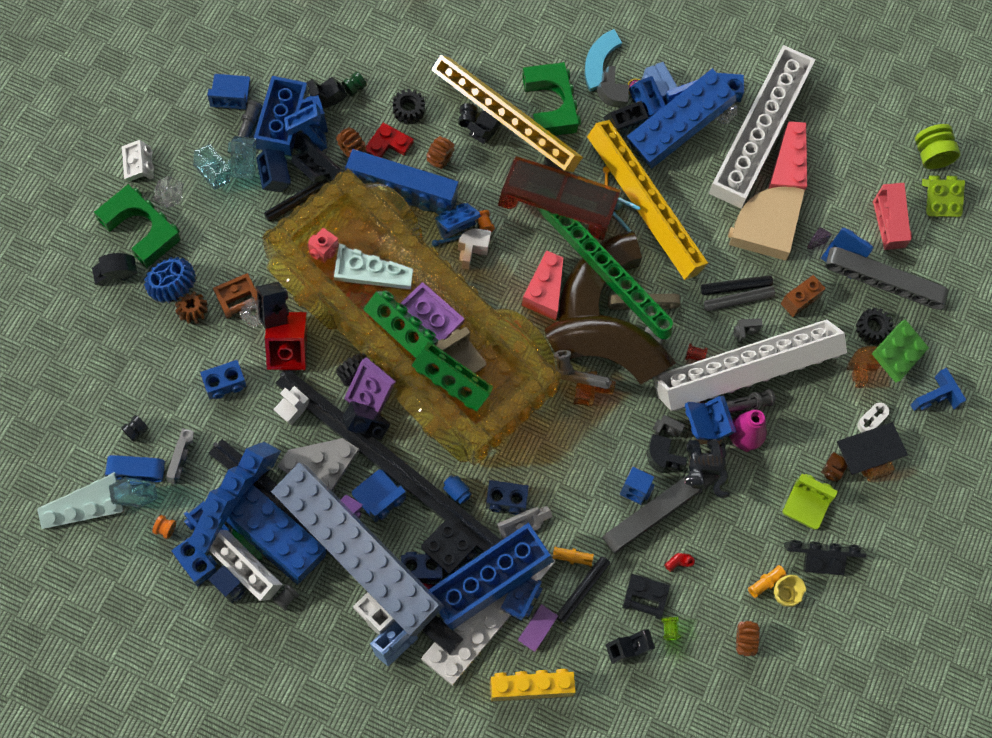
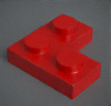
[364,122,414,158]

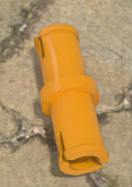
[552,546,594,567]
[748,565,786,598]

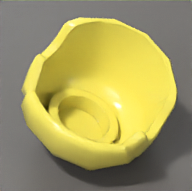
[774,575,806,607]

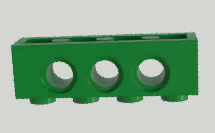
[363,291,439,358]
[412,341,493,412]

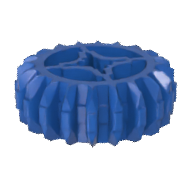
[144,257,196,304]

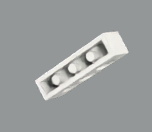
[209,530,283,601]

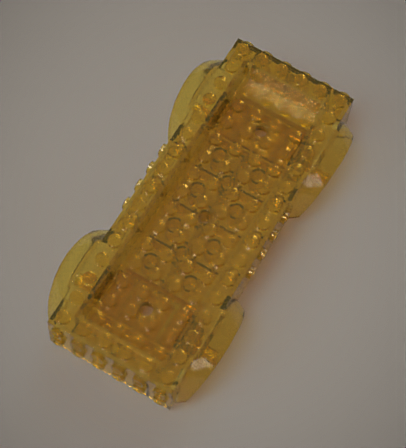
[262,168,561,466]

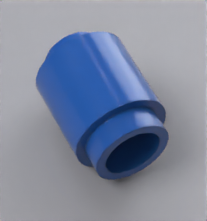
[443,475,472,505]

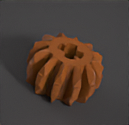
[336,127,366,158]
[426,136,454,169]
[175,291,208,324]
[736,621,760,656]

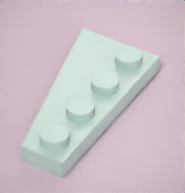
[334,243,413,289]
[37,472,123,529]

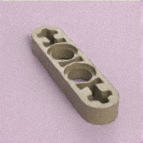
[608,294,681,310]

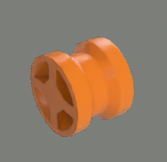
[152,515,176,539]

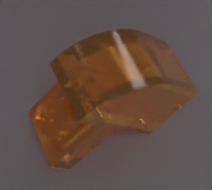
[847,346,881,388]
[573,371,616,406]

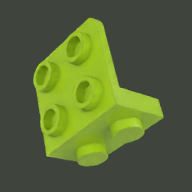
[922,175,965,217]
[782,474,838,530]

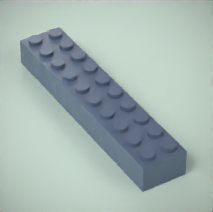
[271,462,444,636]

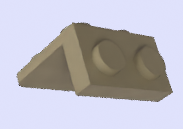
[435,327,486,380]

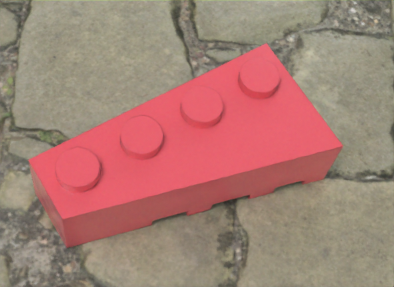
[768,121,807,192]

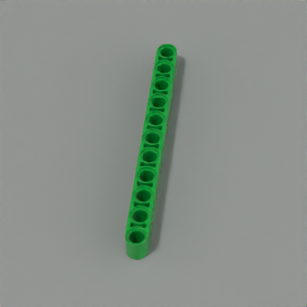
[535,189,673,339]

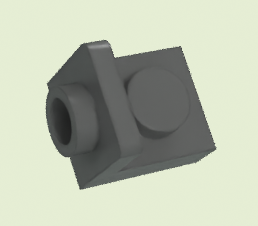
[734,318,763,343]
[653,415,685,437]

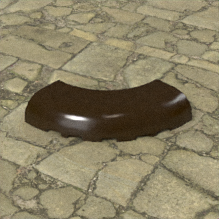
[559,231,642,321]
[545,315,676,385]

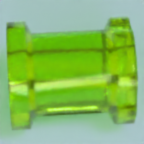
[661,617,681,641]

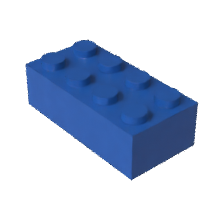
[254,76,309,156]

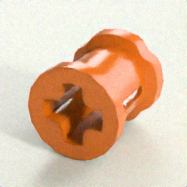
[476,210,495,232]

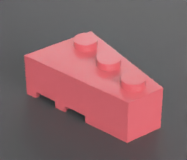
[873,183,912,250]
[522,250,563,321]

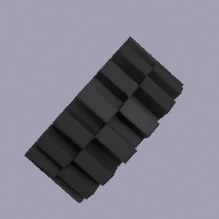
[393,89,425,124]
[856,308,893,344]
[336,353,369,386]

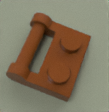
[213,273,258,319]

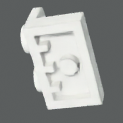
[122,140,154,182]

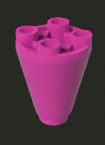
[729,410,767,452]

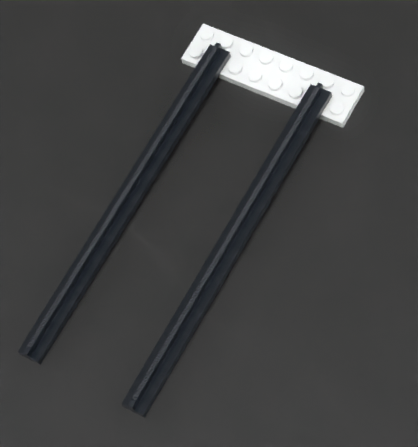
[209,370,555,686]

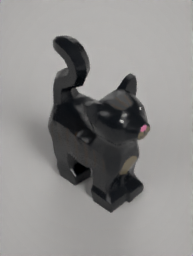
[684,439,730,498]

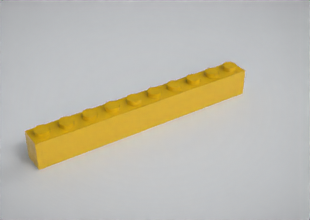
[432,55,583,172]
[587,120,708,280]

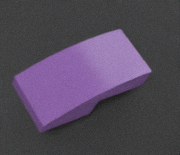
[518,604,558,652]

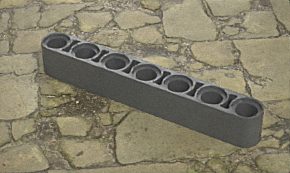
[825,247,949,310]
[602,474,720,554]

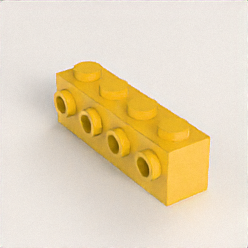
[490,669,576,701]

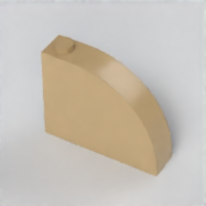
[728,187,805,261]

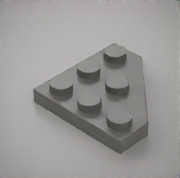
[277,438,360,491]

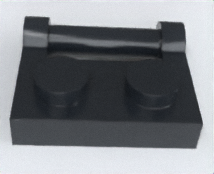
[622,574,670,620]

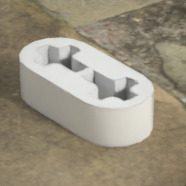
[857,403,889,433]

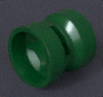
[342,72,367,96]

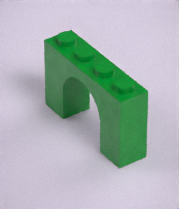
[522,62,581,136]
[94,184,181,268]

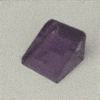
[807,227,832,250]

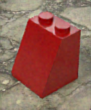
[265,312,307,370]

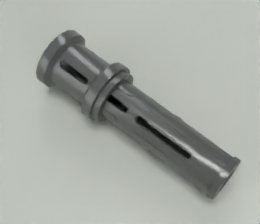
[232,100,263,155]
[726,389,776,412]

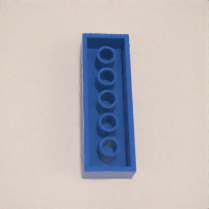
[627,68,736,169]
[345,149,458,215]
[225,485,326,585]
[429,522,554,630]

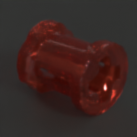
[685,343,708,361]

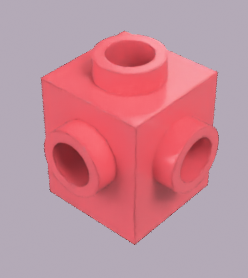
[308,228,338,263]

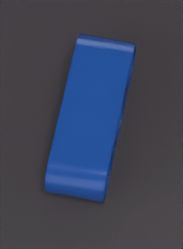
[105,455,165,482]

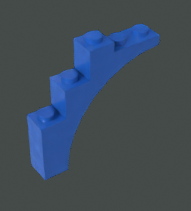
[189,442,281,553]

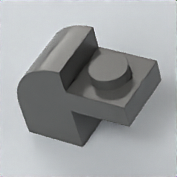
[597,66,629,108]

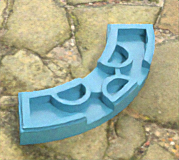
[585,29,622,92]

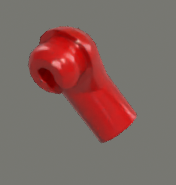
[664,553,695,572]

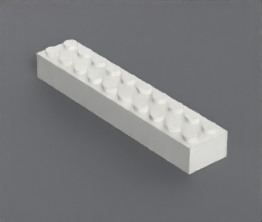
[709,45,816,209]
[653,319,847,411]

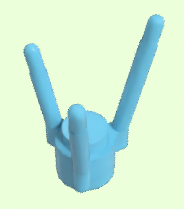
[604,192,641,232]

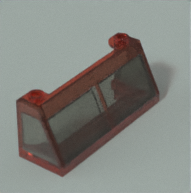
[498,156,621,241]

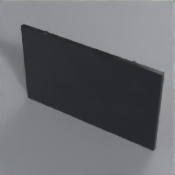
[837,422,908,475]

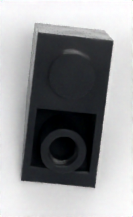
[343,401,390,440]

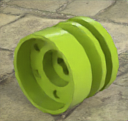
[915,124,961,170]

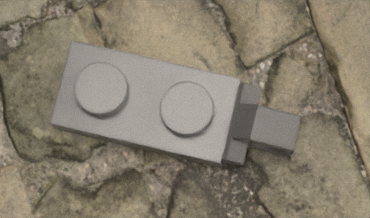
[167,428,194,484]
[497,506,553,540]

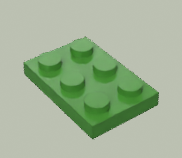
[872,319,929,383]

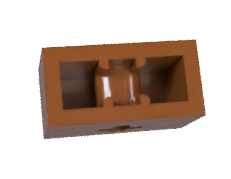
[781,275,826,317]

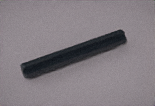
[264,179,330,221]
[700,275,773,295]
[556,557,610,624]

